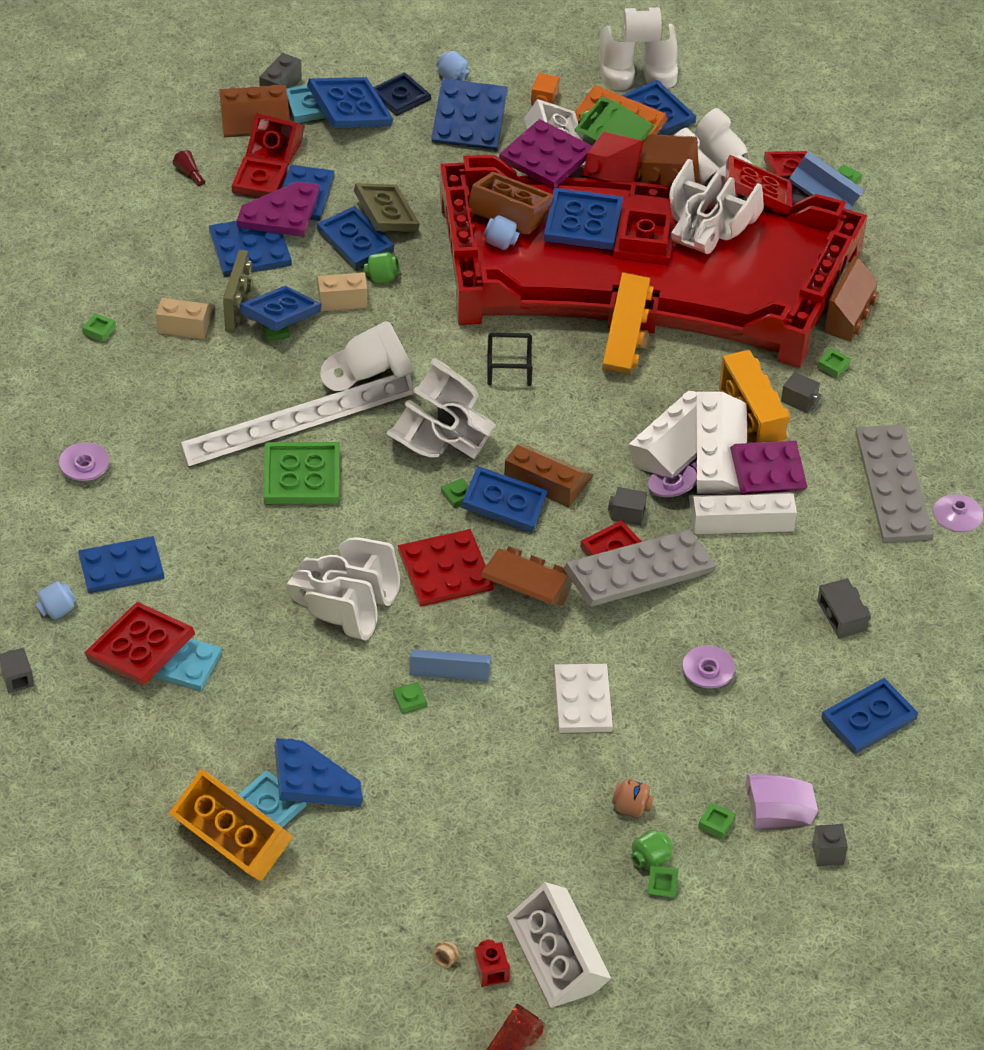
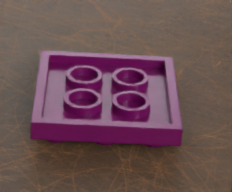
[499,119,592,189]

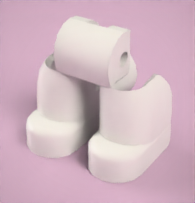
[598,7,678,91]
[674,108,752,198]
[670,159,764,254]
[320,321,415,391]
[386,358,496,459]
[287,537,400,640]

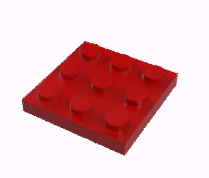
[725,155,792,215]
[398,529,494,607]
[84,601,195,686]

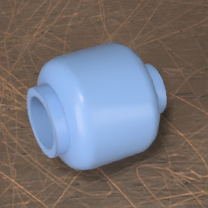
[436,51,470,81]
[483,215,520,250]
[36,581,77,620]

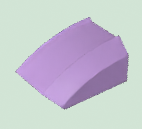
[745,773,818,830]

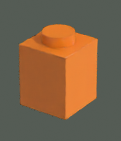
[531,73,560,105]

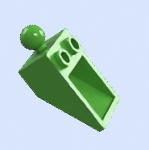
[574,96,655,146]

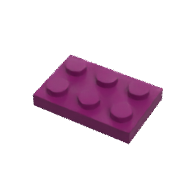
[730,440,808,495]

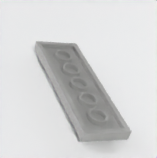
[855,425,933,543]
[564,529,716,607]

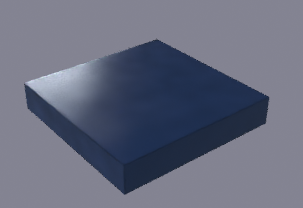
[373,72,431,116]

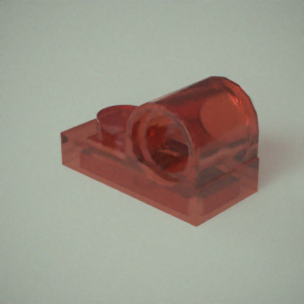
[486,1003,545,1050]

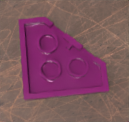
[237,181,320,237]

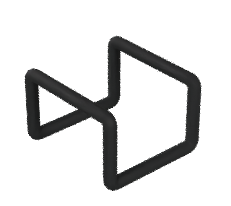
[487,332,533,386]

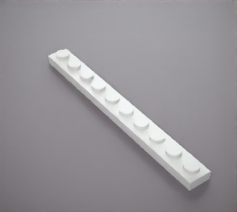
[179,374,415,466]

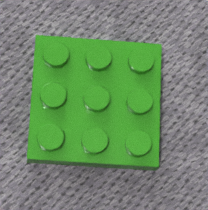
[263,442,340,504]

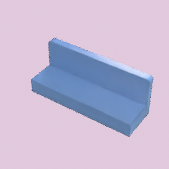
[789,151,864,210]
[410,649,491,681]

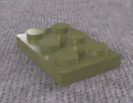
[353,183,420,232]
[223,250,253,332]

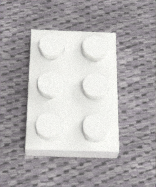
[554,664,613,733]

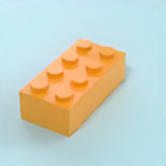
[719,349,790,443]
[168,768,294,882]

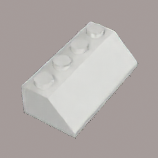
[524,99,586,178]
[629,391,697,479]
[697,392,747,494]
[689,492,797,535]
[507,882,611,1008]

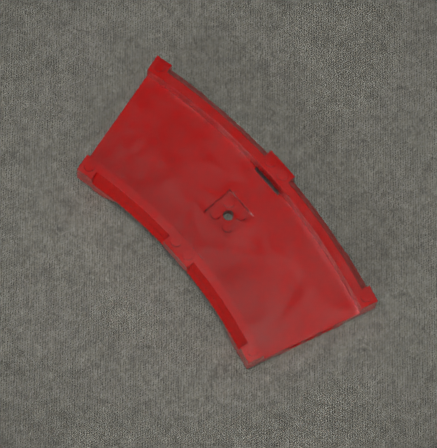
[440,155,868,368]

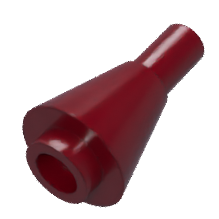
[173,150,205,186]

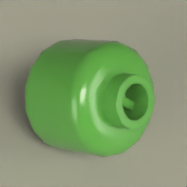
[364,252,400,284]
[631,830,673,871]

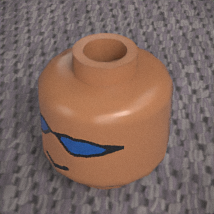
[612,779,654,818]

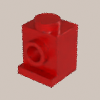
[474,939,510,987]

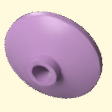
[59,442,109,481]
[648,465,697,497]
[933,494,983,532]
[682,645,735,689]

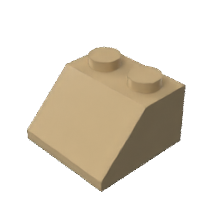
[316,272,367,311]
[156,298,215,339]

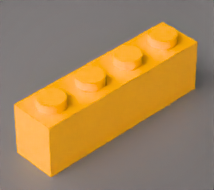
[602,272,654,374]

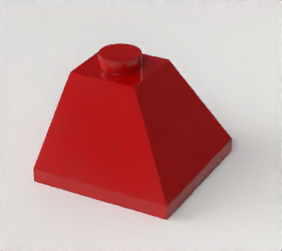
[245,113,305,165]
[583,132,644,182]

